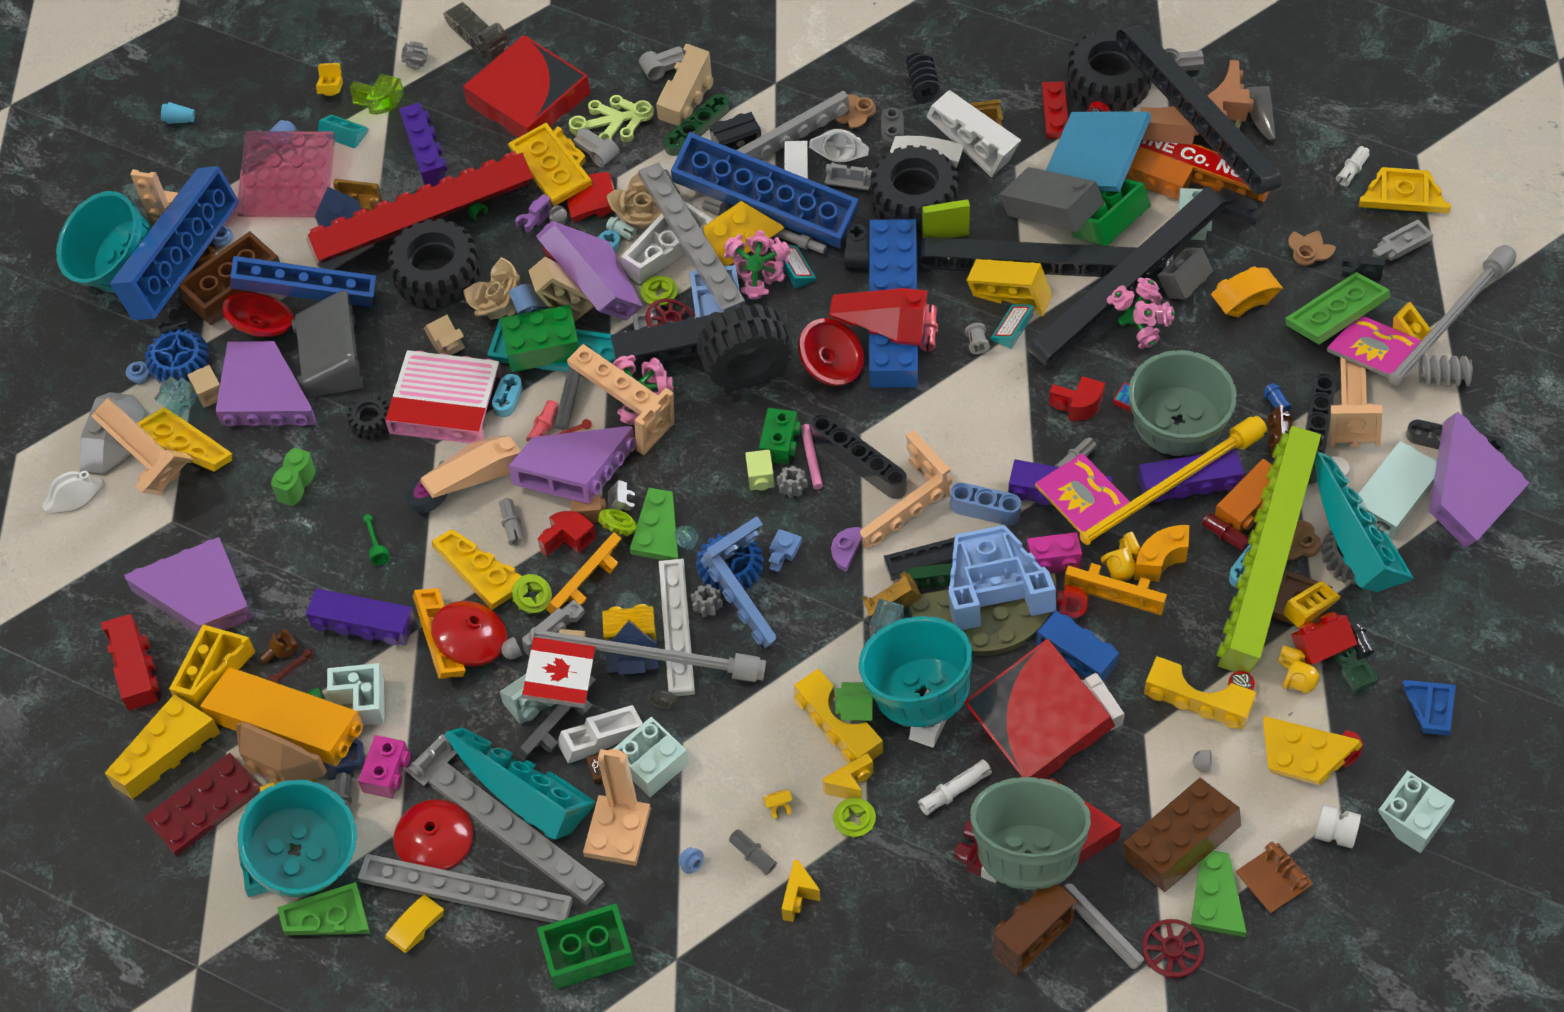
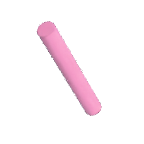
[801,424,823,489]

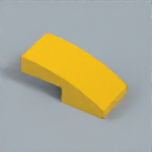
[385,894,444,953]

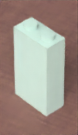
[1359,441,1437,540]

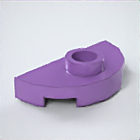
[831,527,863,572]

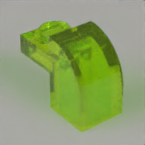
[350,74,404,115]

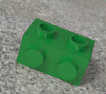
[759,408,801,465]

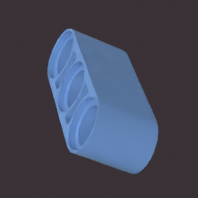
[509,284,550,314]
[950,483,1021,526]

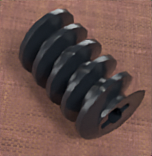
[906,53,940,101]

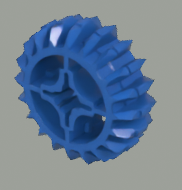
[145,327,210,387]
[696,531,764,595]

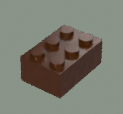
[993,884,1076,977]

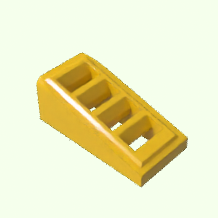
[1283,580,1341,627]

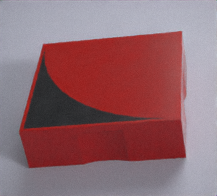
[463,35,590,138]
[964,638,1115,779]

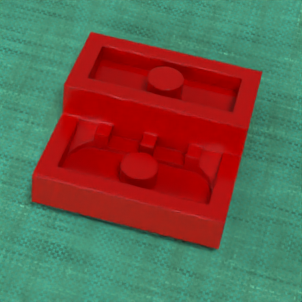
[567,172,614,223]

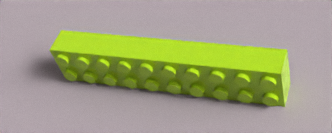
[1216,425,1321,674]

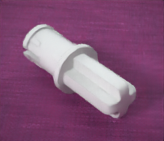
[1336,146,1369,187]

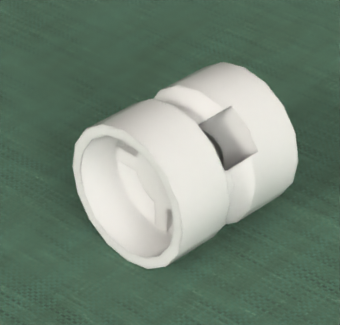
[1315,805,1361,848]

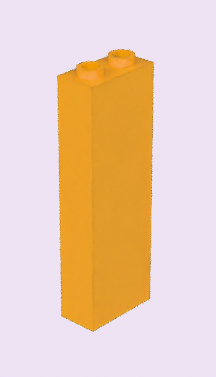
[200,667,363,767]

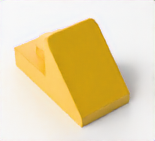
[1393,302,1431,340]
[822,753,873,799]
[782,860,820,922]

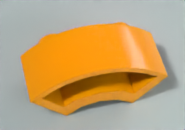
[1211,266,1283,318]
[1134,525,1189,582]

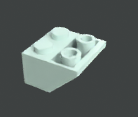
[500,674,555,725]
[613,717,689,797]
[1378,771,1455,853]

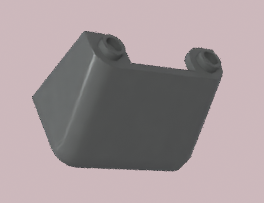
[292,290,364,398]

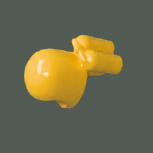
[1100,532,1141,581]
[1278,645,1319,694]

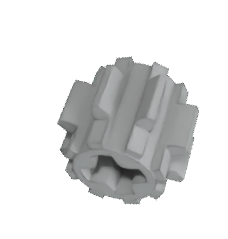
[401,41,428,69]
[777,466,808,498]
[691,584,723,617]

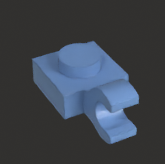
[769,529,802,572]

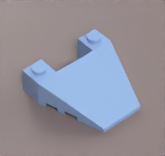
[949,525,1056,630]

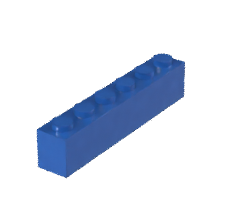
[230,256,376,308]

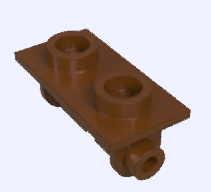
[1266,405,1292,458]

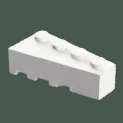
[621,200,714,284]

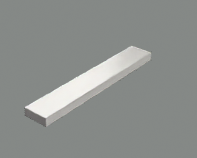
[659,559,695,697]

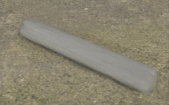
[1063,884,1144,969]

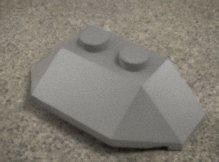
[80,392,146,476]

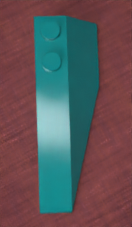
[1314,451,1413,592]
[445,727,596,840]

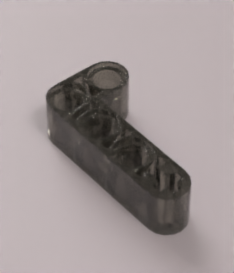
[443,2,509,64]

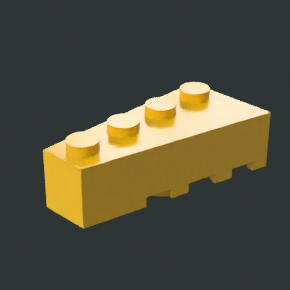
[105,694,220,799]

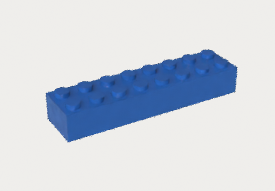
[671,132,858,249]
[110,166,239,320]
[869,219,918,388]

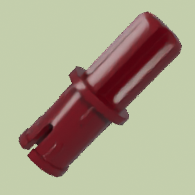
[1202,513,1249,550]

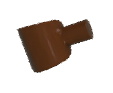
[259,628,298,664]

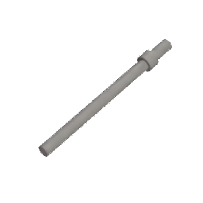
[702,200,827,254]

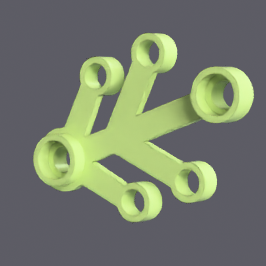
[569,95,654,142]

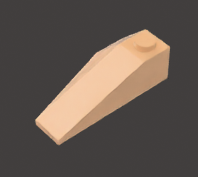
[420,436,521,498]

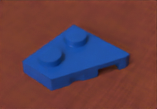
[1403,680,1456,736]

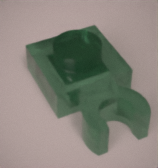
[1335,647,1379,693]

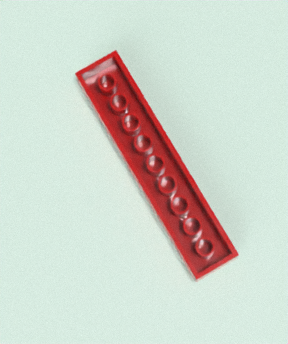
[307,151,533,265]

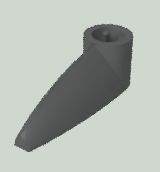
[1245,86,1276,142]

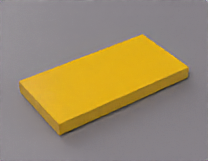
[508,123,593,206]

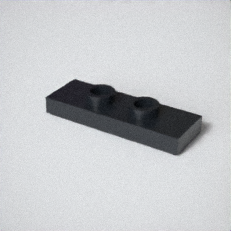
[884,537,955,581]

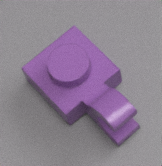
[515,194,552,233]

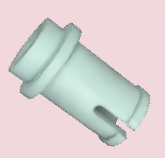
[606,217,637,241]

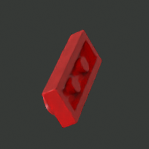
[1042,81,1068,139]

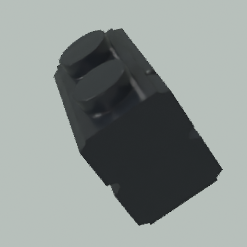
[709,112,761,150]

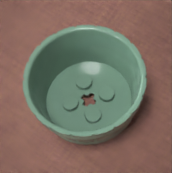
[1129,350,1237,456]
[970,777,1091,890]

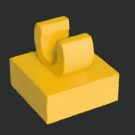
[761,788,792,819]

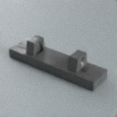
[516,675,596,760]

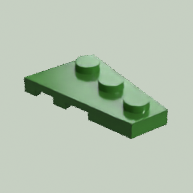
[630,488,678,560]
[1191,850,1247,937]
[277,882,370,935]

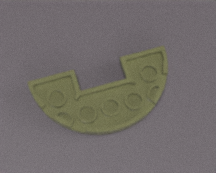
[907,573,1056,656]

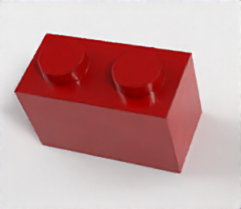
[1291,612,1357,665]

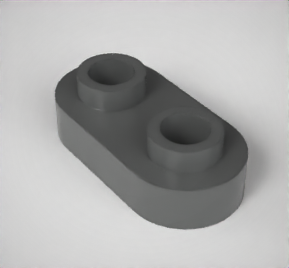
[881,108,904,147]

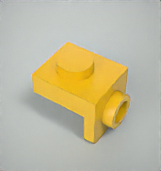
[316,63,343,96]

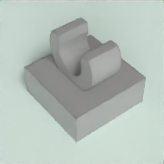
[607,480,635,511]

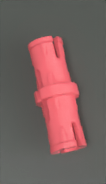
[920,304,938,351]
[526,400,559,442]

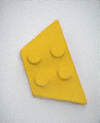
[1359,167,1451,214]
[702,201,784,267]
[1263,716,1362,786]

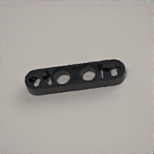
[1406,419,1505,454]

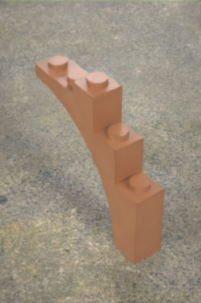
[1140,60,1253,145]

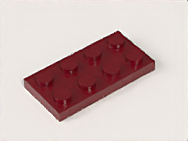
[144,753,260,857]

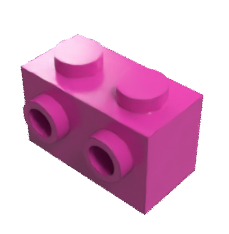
[1026,532,1082,573]
[358,735,410,799]

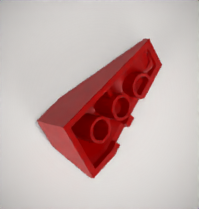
[829,288,927,346]

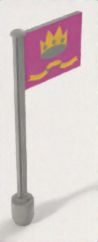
[1327,245,1516,385]

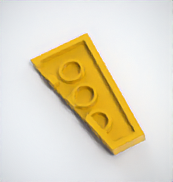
[137,406,232,471]
[432,529,522,610]

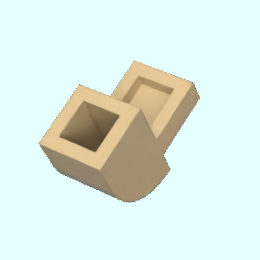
[424,315,465,355]

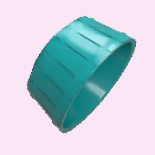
[56,191,153,292]
[858,616,972,727]
[237,780,357,897]

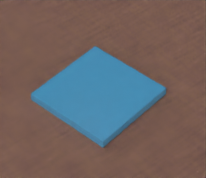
[1046,112,1152,191]

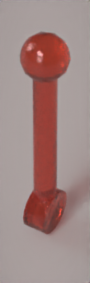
[548,419,592,435]
[267,648,313,684]

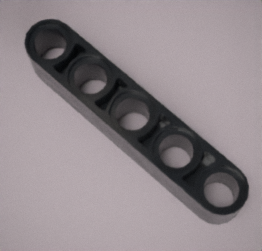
[1305,373,1336,484]
[811,414,907,499]

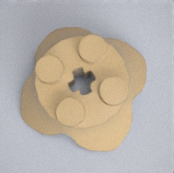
[607,173,661,229]
[463,257,522,320]

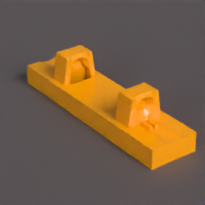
[546,532,621,614]
[1064,563,1167,615]
[413,588,466,679]

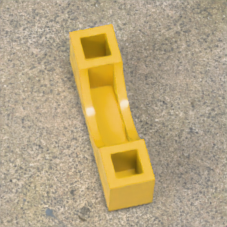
[1144,656,1256,730]
[793,668,883,764]

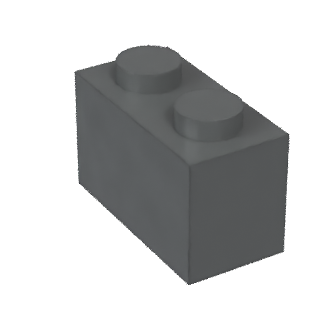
[1157,248,1213,300]

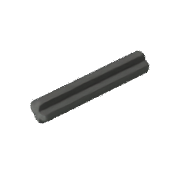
[555,366,581,430]

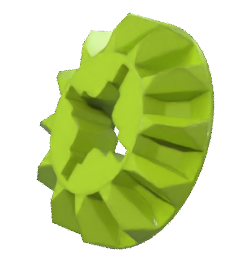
[641,275,678,307]
[598,509,637,536]
[511,574,552,614]
[833,798,876,839]

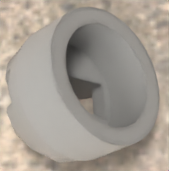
[549,206,568,225]
[501,637,522,659]
[1193,750,1212,771]

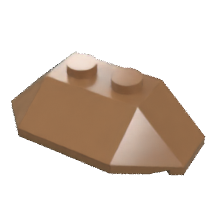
[235,721,327,784]

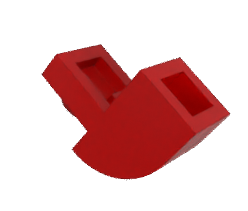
[1049,376,1105,421]
[537,511,597,557]

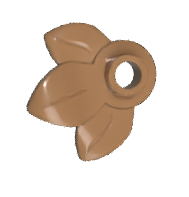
[834,94,876,128]
[1288,231,1336,266]
[1287,520,1321,560]

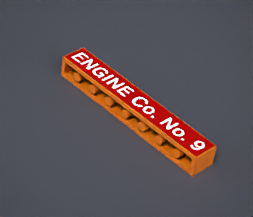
[1139,140,1270,202]

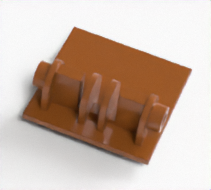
[1236,841,1313,914]

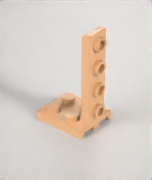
[130,169,178,226]
[567,344,674,455]
[1330,357,1383,447]
[91,398,194,496]
[860,430,952,550]
[583,749,651,866]

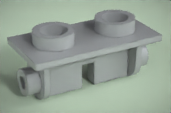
[825,162,872,191]
[406,734,457,786]

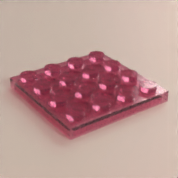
[236,131,336,217]

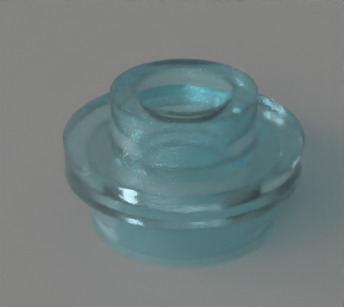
[675,525,698,550]

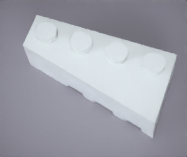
[926,90,1021,177]

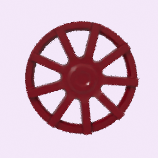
[645,299,695,327]
[1142,919,1205,979]

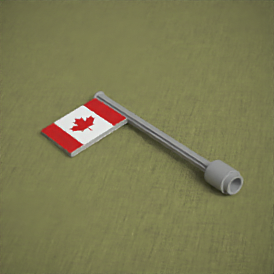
[522,627,766,708]

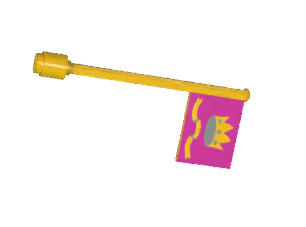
[1035,416,1267,545]

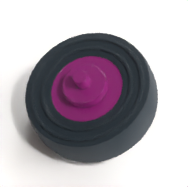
[406,472,448,513]

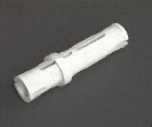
[918,759,992,815]

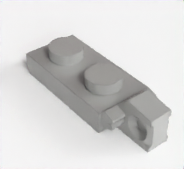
[1372,219,1433,261]
[522,600,584,657]

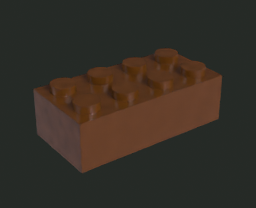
[178,231,280,326]
[1123,777,1241,892]

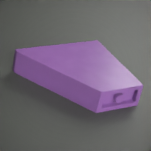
[536,221,643,321]
[216,341,316,426]
[1429,412,1529,548]
[509,426,636,504]
[124,537,253,633]

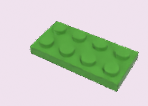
[1285,272,1390,344]

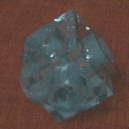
[154,376,197,417]

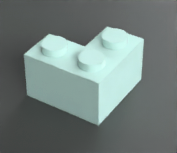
[327,663,385,725]

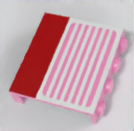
[385,350,502,444]

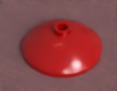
[222,292,294,337]
[798,318,864,386]
[431,601,507,666]
[393,799,474,871]

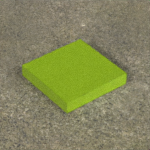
[922,200,970,239]

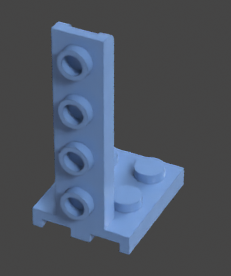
[700,516,776,649]

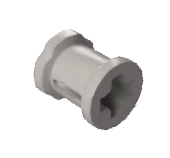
[965,323,990,355]

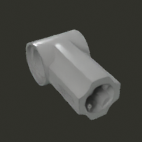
[639,46,684,81]
[1164,48,1204,71]
[574,128,619,168]

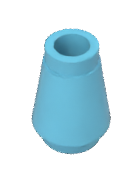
[161,102,195,124]

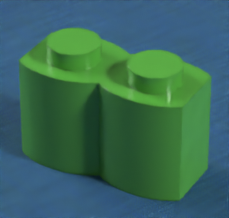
[271,447,316,507]
[835,682,873,721]

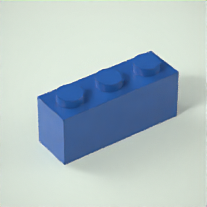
[1036,611,1119,681]

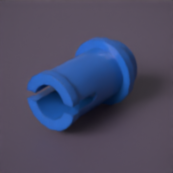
[1263,383,1292,411]

